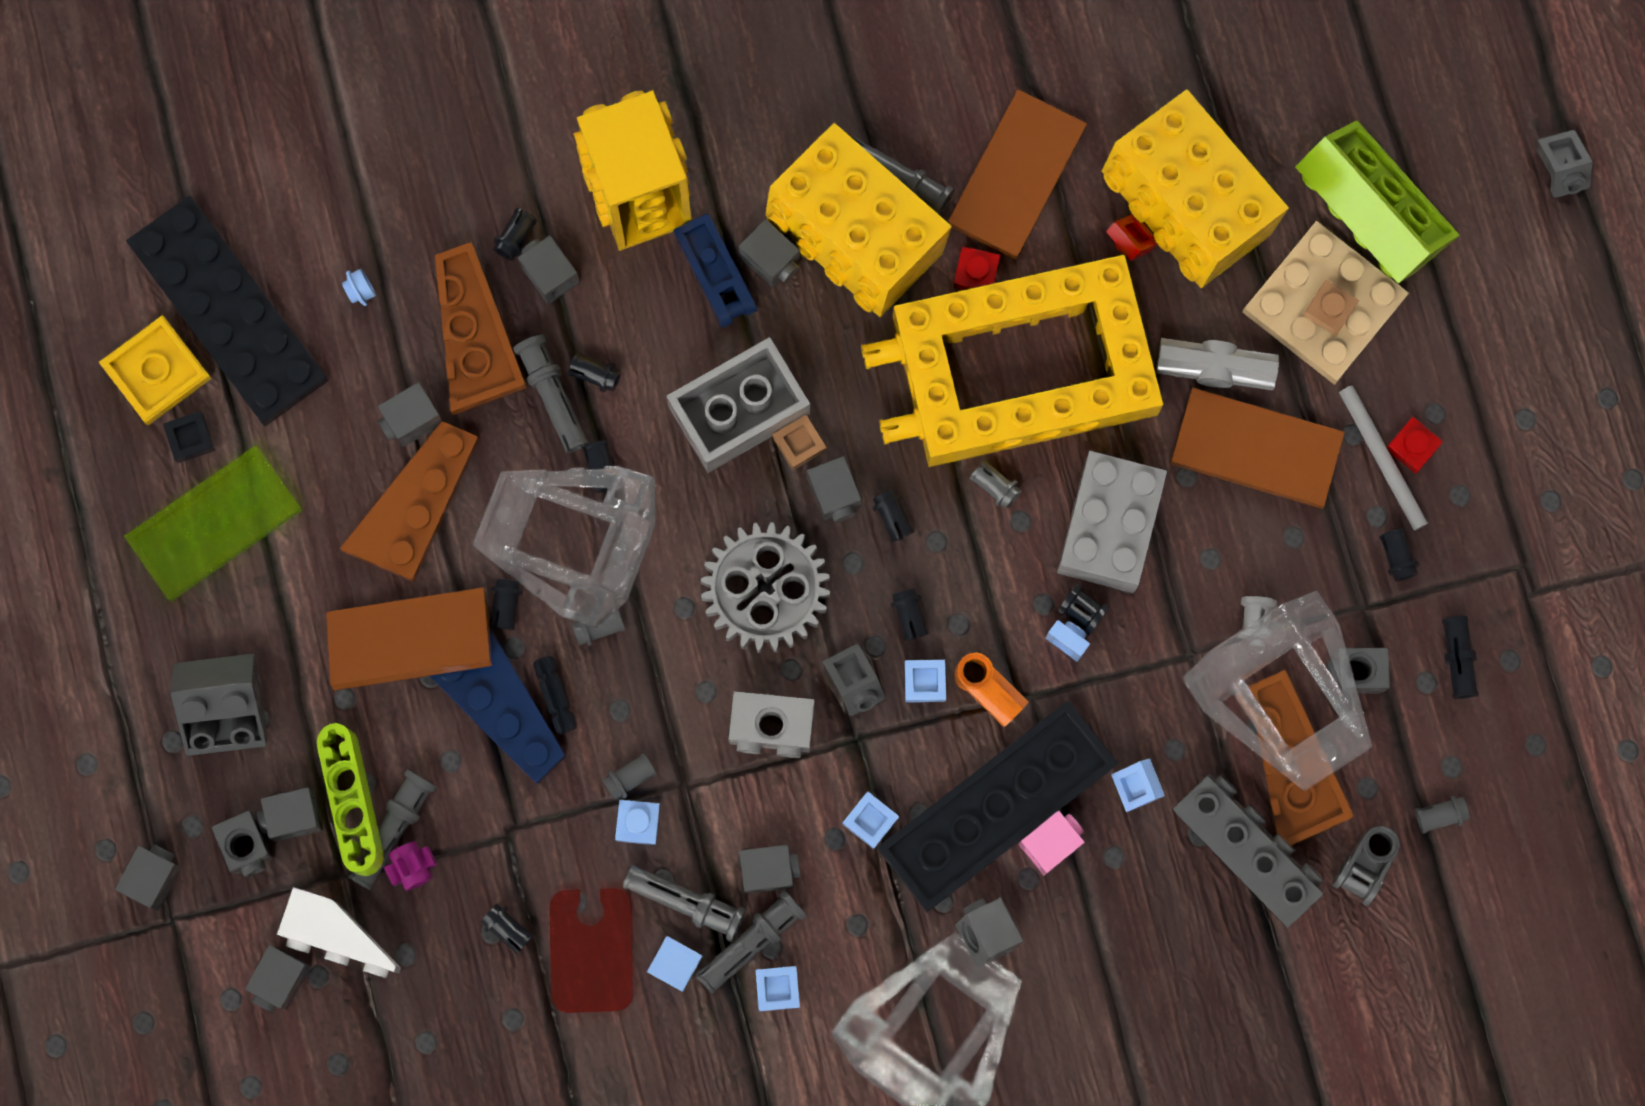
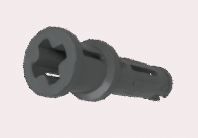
[851,135,955,216]
[513,334,589,454]
[348,769,438,890]
[623,864,747,942]
[695,889,808,994]

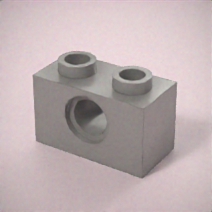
[729,691,814,758]

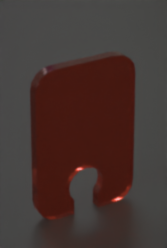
[549,888,633,1013]

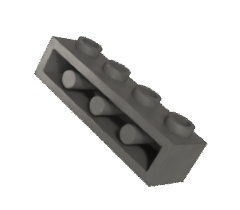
[1172,773,1324,928]

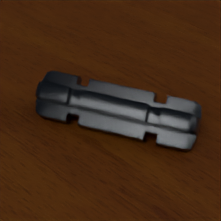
[533,656,577,734]

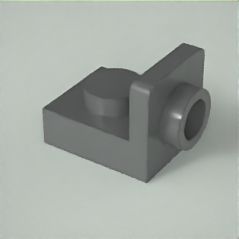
[1537,130,1593,198]
[822,643,885,716]

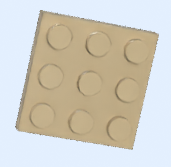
[1242,221,1409,385]

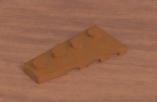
[340,421,479,582]

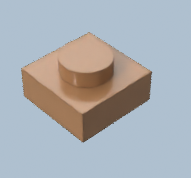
[1303,280,1359,336]
[772,415,827,471]

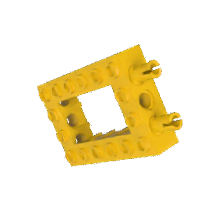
[861,255,1163,467]

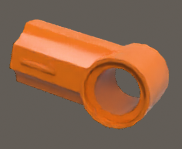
[953,653,1029,727]

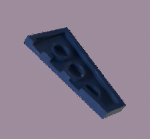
[429,627,566,785]

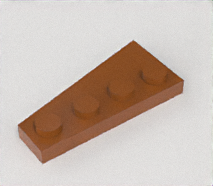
[435,242,527,415]
[1249,670,1354,845]

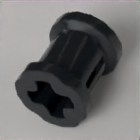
[1056,583,1110,636]

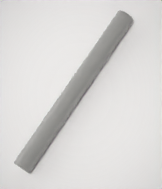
[1339,385,1428,531]

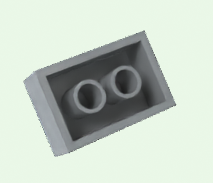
[666,337,810,473]
[1057,451,1167,593]

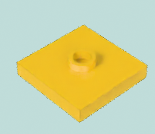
[99,315,212,426]

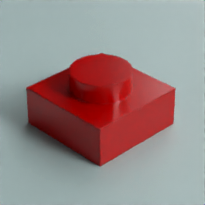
[1106,214,1158,261]
[953,246,1000,290]
[1387,417,1443,474]

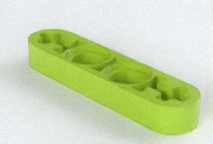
[317,723,384,876]

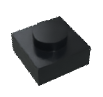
[163,411,216,463]

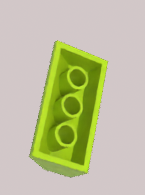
[1295,120,1460,284]

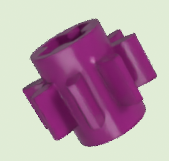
[384,841,437,892]

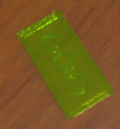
[124,445,303,602]

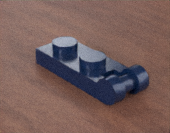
[673,213,758,328]

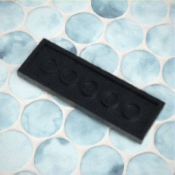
[126,195,329,427]
[877,700,1118,913]

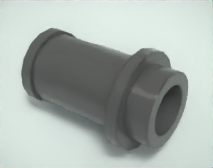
[970,460,1022,509]
[571,606,625,646]
[602,753,656,800]
[1415,795,1470,834]

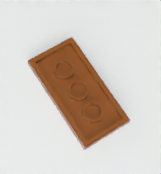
[948,89,1087,260]
[1170,387,1345,509]
[326,587,493,690]

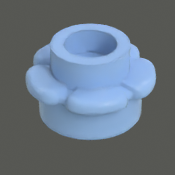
[342,268,376,306]

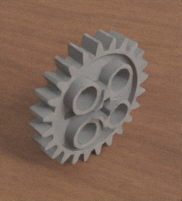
[701,522,830,653]

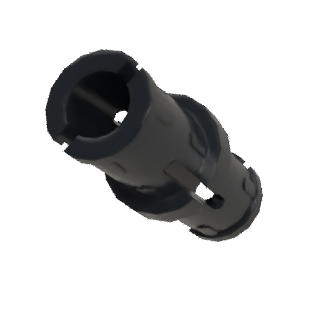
[1442,615,1479,699]

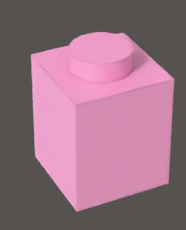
[1018,811,1085,876]

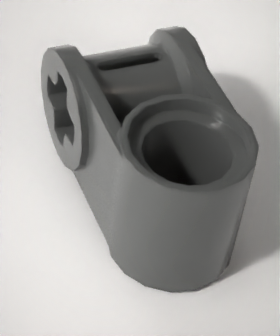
[1331,826,1400,906]

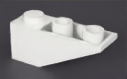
[277,887,401,978]

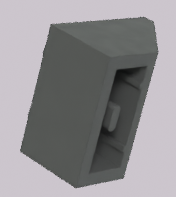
[170,654,267,756]

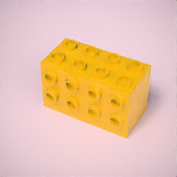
[1102,89,1289,289]
[573,90,692,251]
[765,123,952,318]

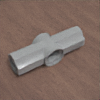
[1156,338,1279,391]

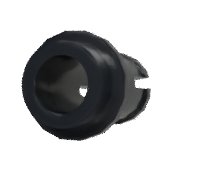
[493,208,537,261]
[568,352,622,392]
[582,440,619,493]
[873,489,915,543]
[1379,528,1419,582]
[489,579,523,630]
[890,588,929,642]
[480,903,534,955]

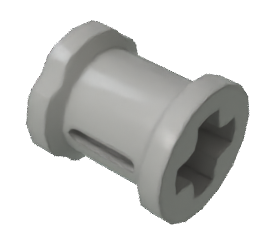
[1238,596,1277,642]

